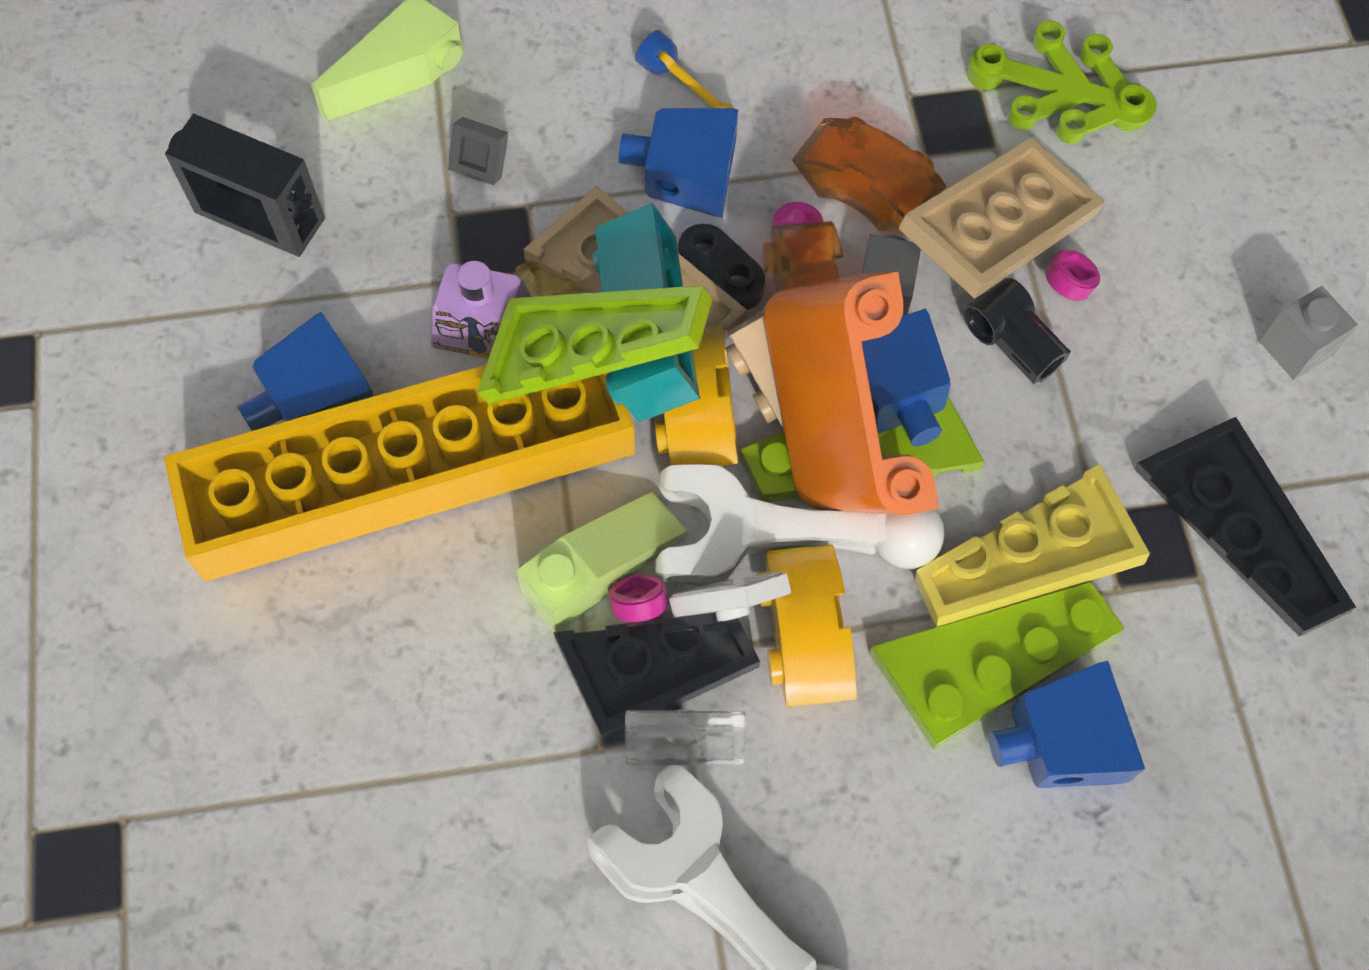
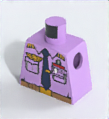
[430,261,531,359]

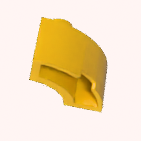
[655,326,738,466]
[757,544,857,707]

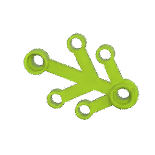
[967,20,1157,144]

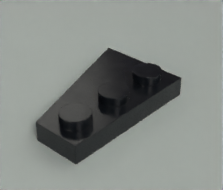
[553,613,760,740]

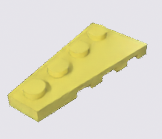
[915,463,1150,627]

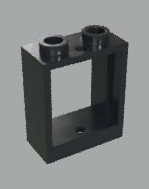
[165,113,325,257]

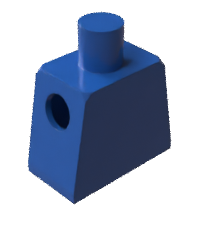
[619,108,739,218]
[861,308,951,446]
[237,312,374,431]
[989,661,1145,788]

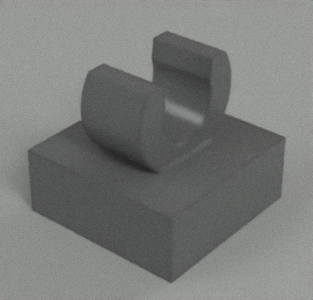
[448,117,508,185]

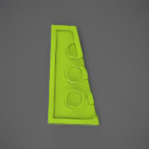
[477,286,713,404]
[740,397,985,503]
[869,582,1125,749]

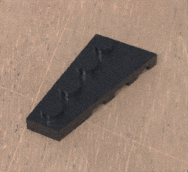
[1135,417,1356,637]

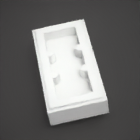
[669,571,791,622]

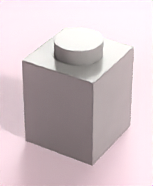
[1259,285,1358,380]

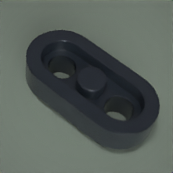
[678,224,765,310]

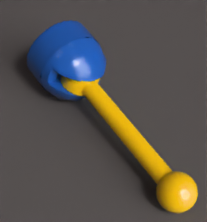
[635,30,735,109]

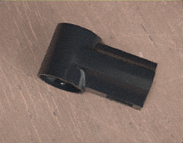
[963,278,1071,384]

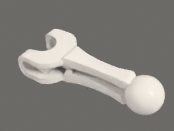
[655,465,945,585]
[587,765,841,970]

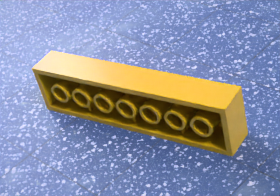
[163,365,635,582]

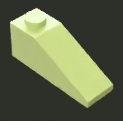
[311,0,464,120]
[516,491,687,632]

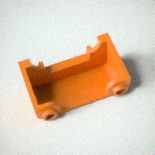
[763,271,939,515]

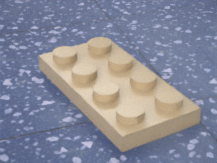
[898,137,1105,299]

